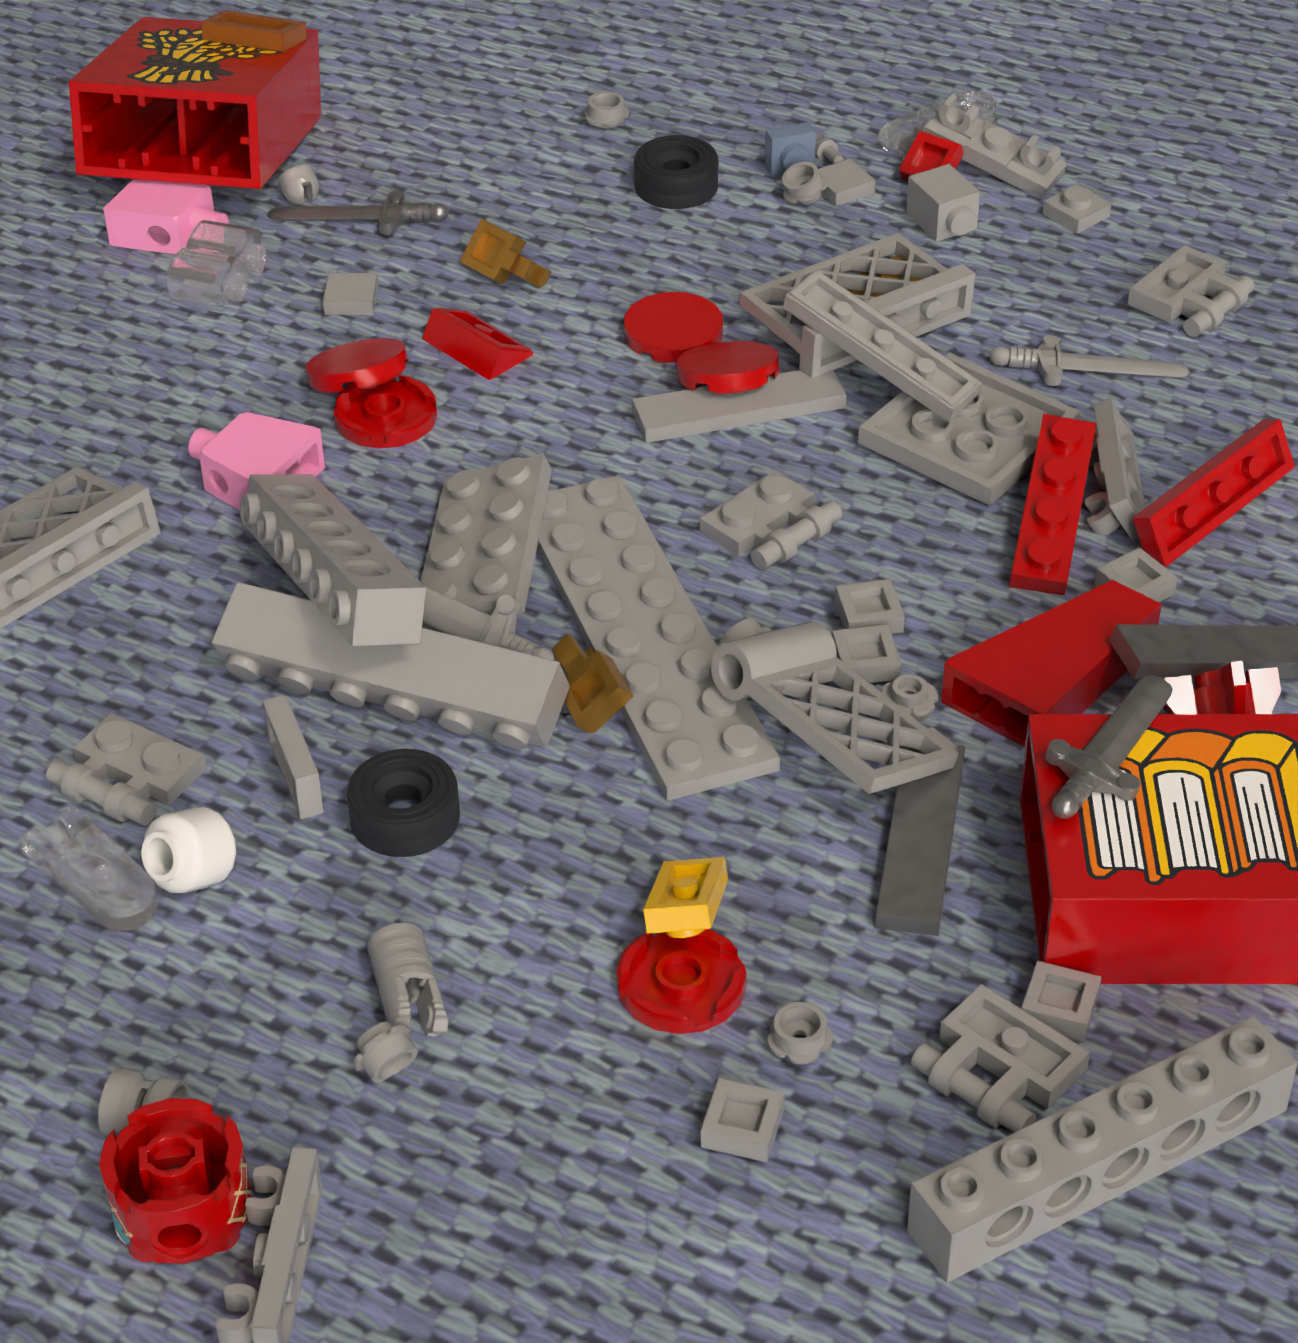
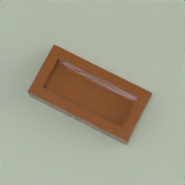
[202,10,307,52]

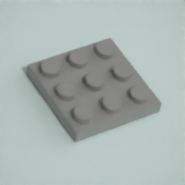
[858,353,1080,506]

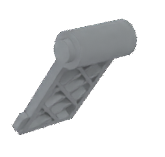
[711,622,959,794]

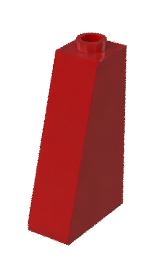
[941,580,1162,747]

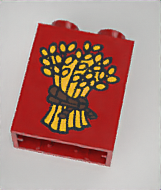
[68,17,321,189]

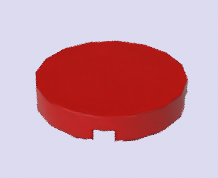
[624,292,723,363]
[306,338,408,393]
[677,341,780,394]
[334,375,437,449]
[616,929,747,1034]

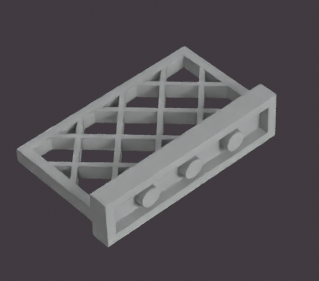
[739,233,976,378]
[0,467,161,629]

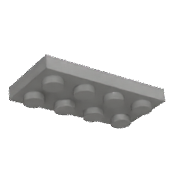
[421,453,552,632]

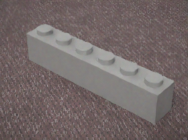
[211,582,570,749]

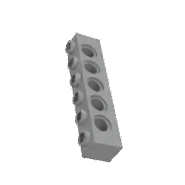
[240,474,426,646]
[907,1016,1298,1283]

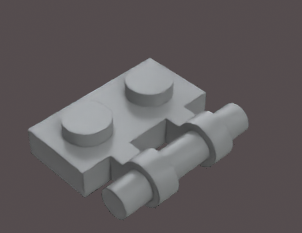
[1128,245,1254,337]
[700,470,842,570]
[46,713,207,826]
[911,984,1090,1133]

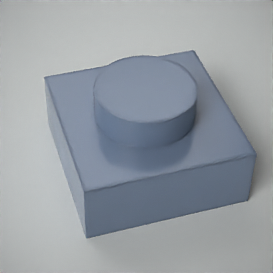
[765,122,816,176]

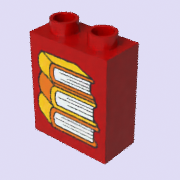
[1019,714,1298,984]

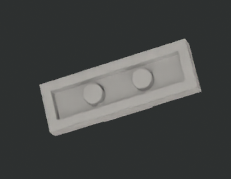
[923,94,1068,198]
[1085,397,1146,540]
[216,1147,323,1343]

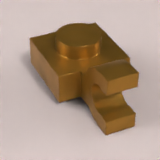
[459,218,552,288]
[552,633,634,734]

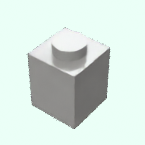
[906,164,980,242]

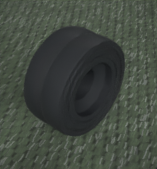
[634,135,719,209]
[347,749,460,857]

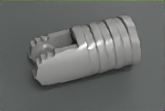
[367,922,448,1037]

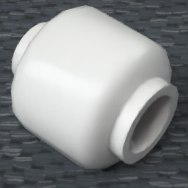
[141,807,236,893]

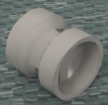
[98,1067,189,1136]

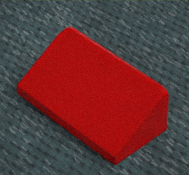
[422,308,534,380]

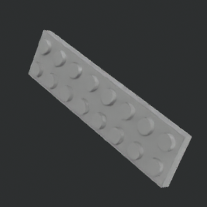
[537,475,780,801]

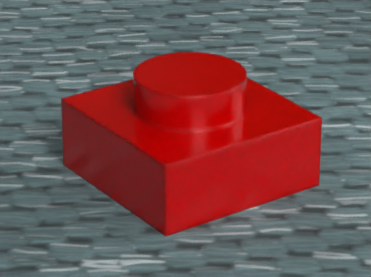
[899,131,964,181]

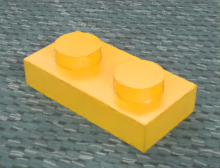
[643,857,728,938]

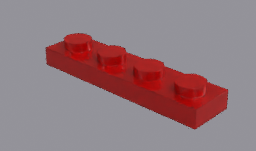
[1009,413,1097,595]
[1132,419,1295,568]

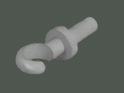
[815,133,844,164]

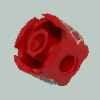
[99,1098,252,1264]

